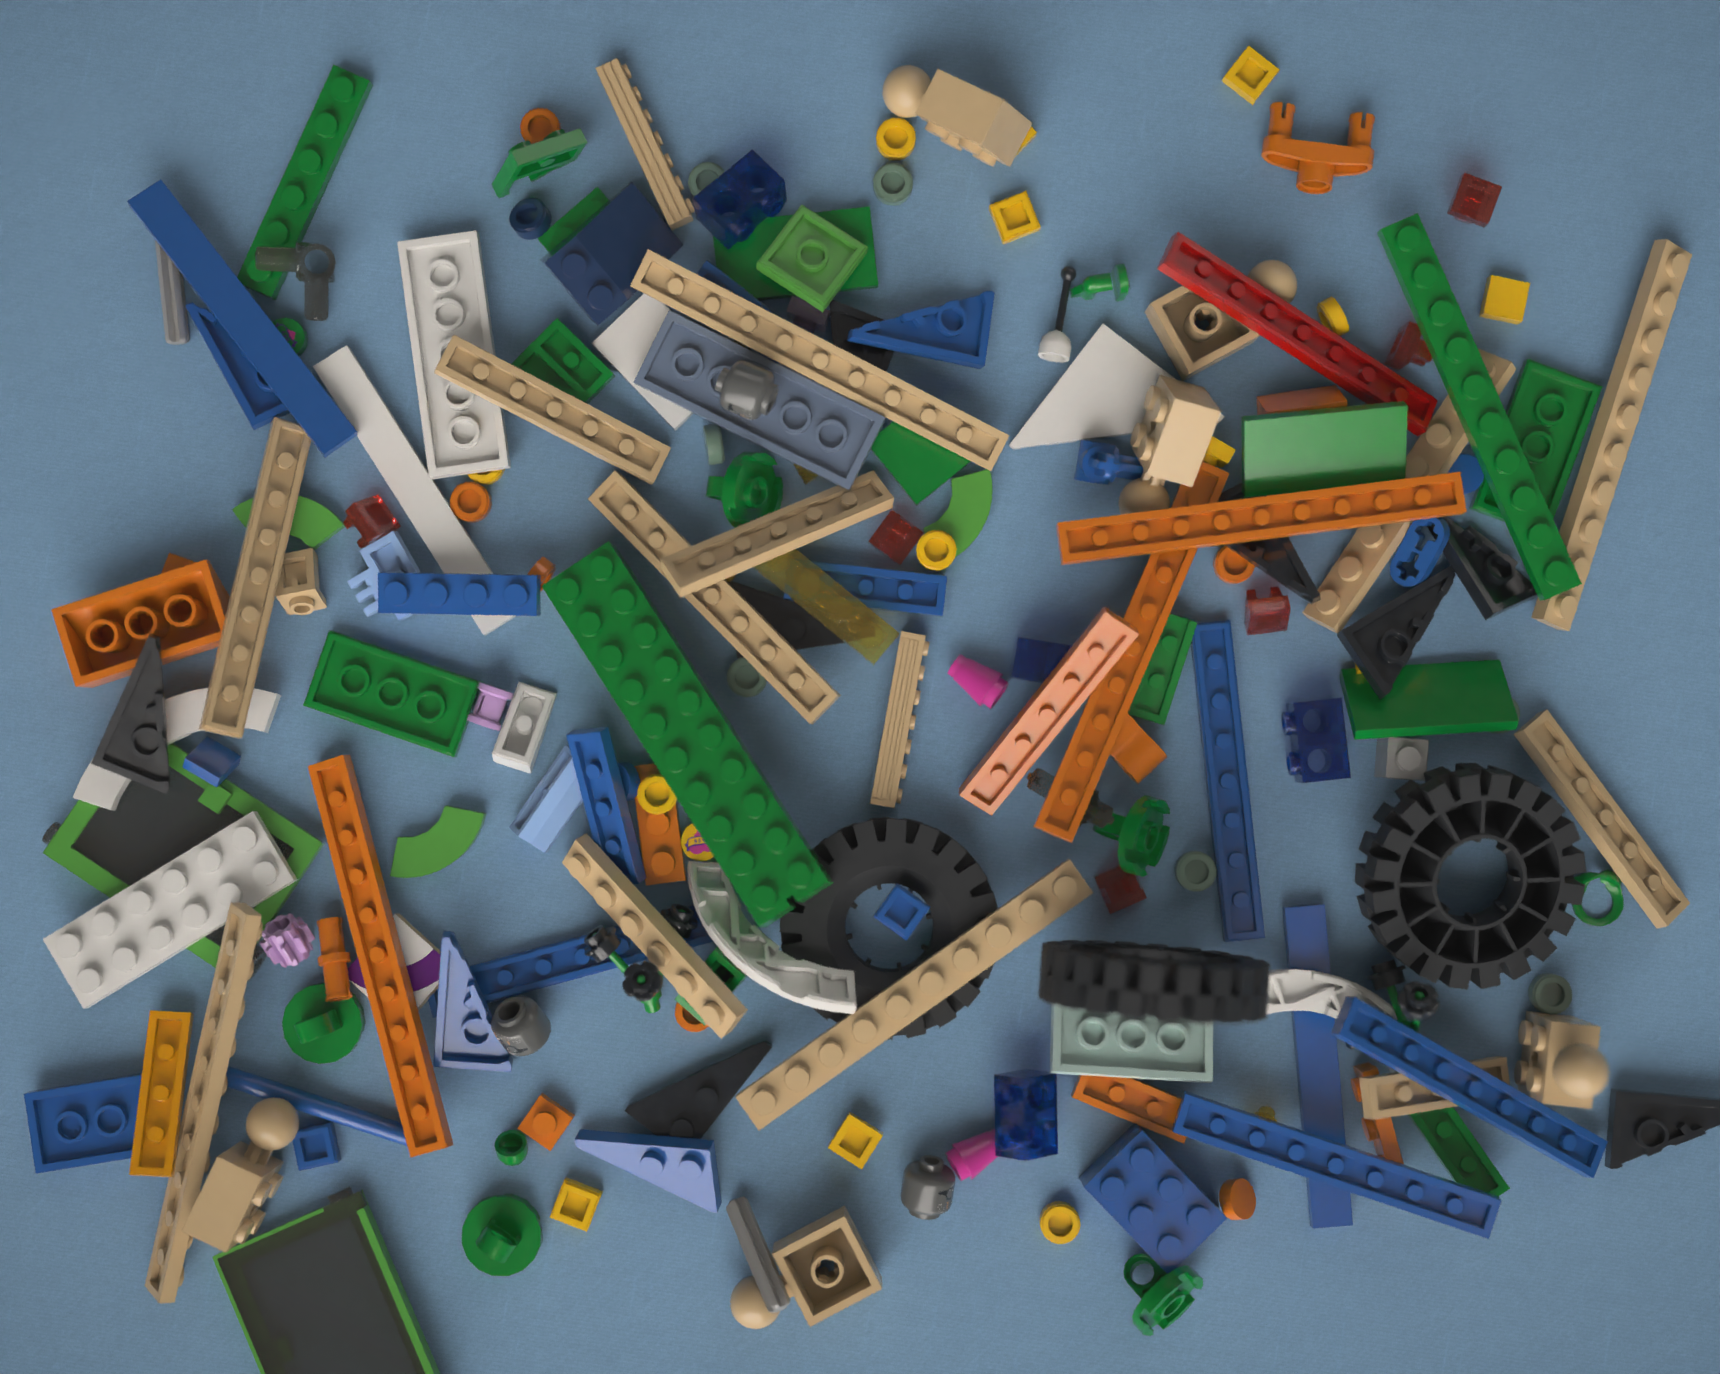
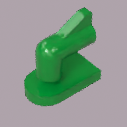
[1070,263,1130,302]

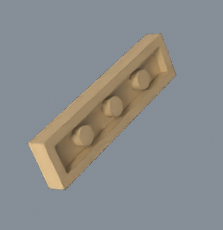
[1359,1056,1510,1120]

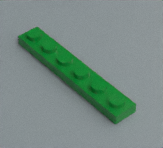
[237,64,373,301]

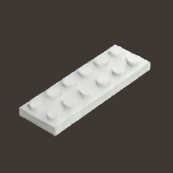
[397,230,511,479]
[43,811,298,1009]

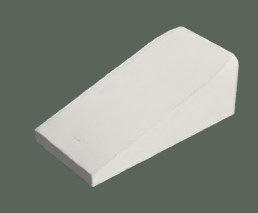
[492,682,557,773]

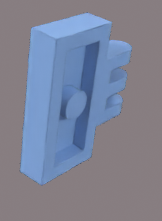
[347,531,421,620]

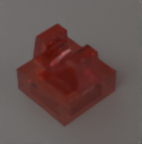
[1447,173,1502,228]
[1384,321,1432,371]
[343,494,401,549]
[868,509,924,566]
[1244,586,1291,635]
[1093,865,1147,914]

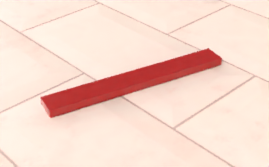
[1157,231,1438,436]

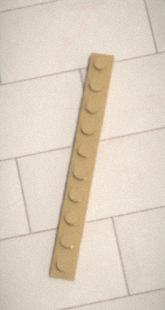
[1531,239,1692,631]
[630,249,1010,471]
[735,858,1093,1130]
[145,902,263,1304]

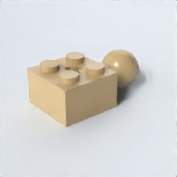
[882,65,1032,167]
[1144,260,1297,381]
[1118,375,1221,514]
[1514,1011,1610,1109]
[182,1097,299,1253]
[730,1206,882,1329]

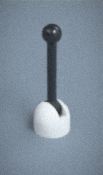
[1038,266,1077,363]

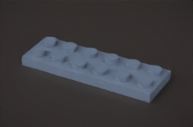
[634,310,886,491]

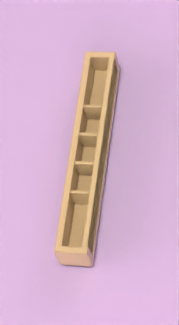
[596,58,695,231]
[870,631,930,808]

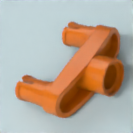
[1261,102,1375,194]

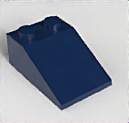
[540,182,683,326]

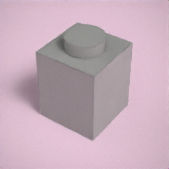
[1374,737,1429,781]

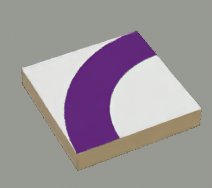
[348,913,441,1011]

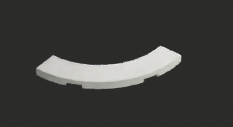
[73,688,281,811]
[687,861,857,1014]
[1267,969,1397,1072]

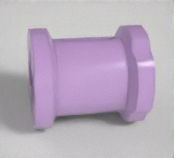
[467,682,514,731]

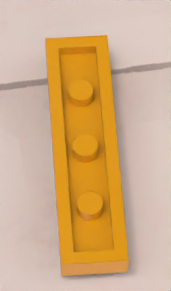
[129,1010,194,1177]

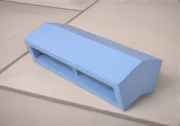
[509,745,583,853]

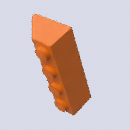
[51,559,230,688]

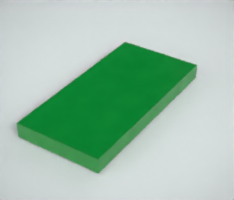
[712,206,878,301]
[1469,359,1603,522]
[1242,401,1408,497]
[303,630,481,757]
[1339,659,1519,740]

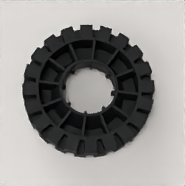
[1355,763,1586,990]
[779,817,998,1040]
[1038,940,1270,1024]

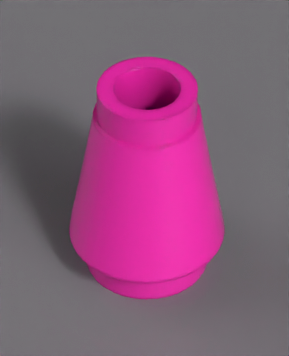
[947,654,1009,709]
[945,1128,1008,1181]

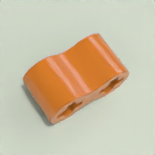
[1110,713,1167,784]

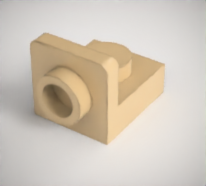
[275,548,326,615]

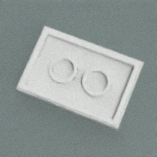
[592,294,694,431]

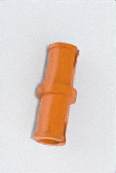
[316,917,352,1002]

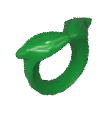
[1571,870,1624,926]

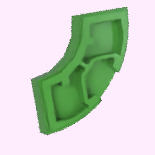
[923,469,993,558]
[232,496,346,550]
[390,805,487,878]

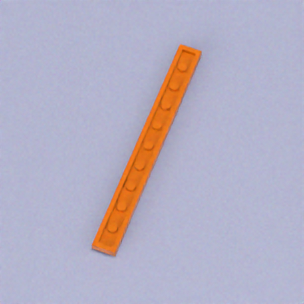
[1033,461,1230,843]
[1056,472,1467,565]
[308,755,454,1158]

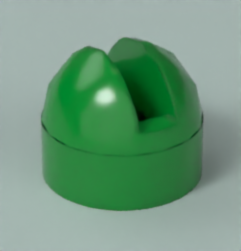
[494,1130,528,1166]

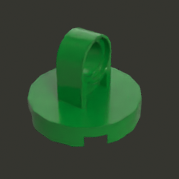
[705,452,783,528]
[1092,795,1170,877]
[282,982,366,1064]
[462,1194,543,1276]
[1123,1253,1203,1336]

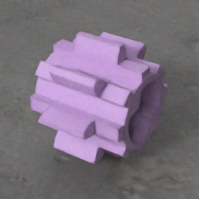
[260,913,315,968]

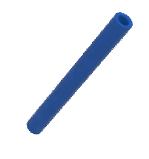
[226,1066,407,1146]

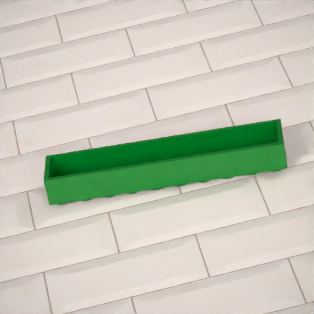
[542,541,834,928]

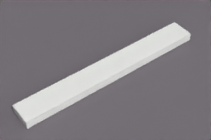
[313,345,516,636]

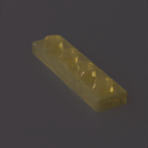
[753,549,900,666]

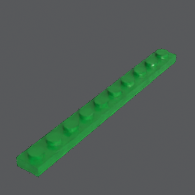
[1377,213,1582,601]

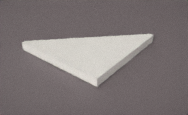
[1009,324,1225,450]

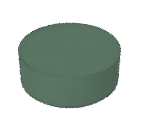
[688,162,729,205]
[873,163,913,206]
[703,424,725,465]
[727,657,767,697]
[1175,851,1217,892]
[1528,973,1572,1015]

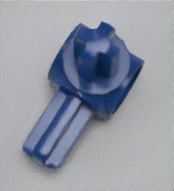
[1074,440,1144,485]

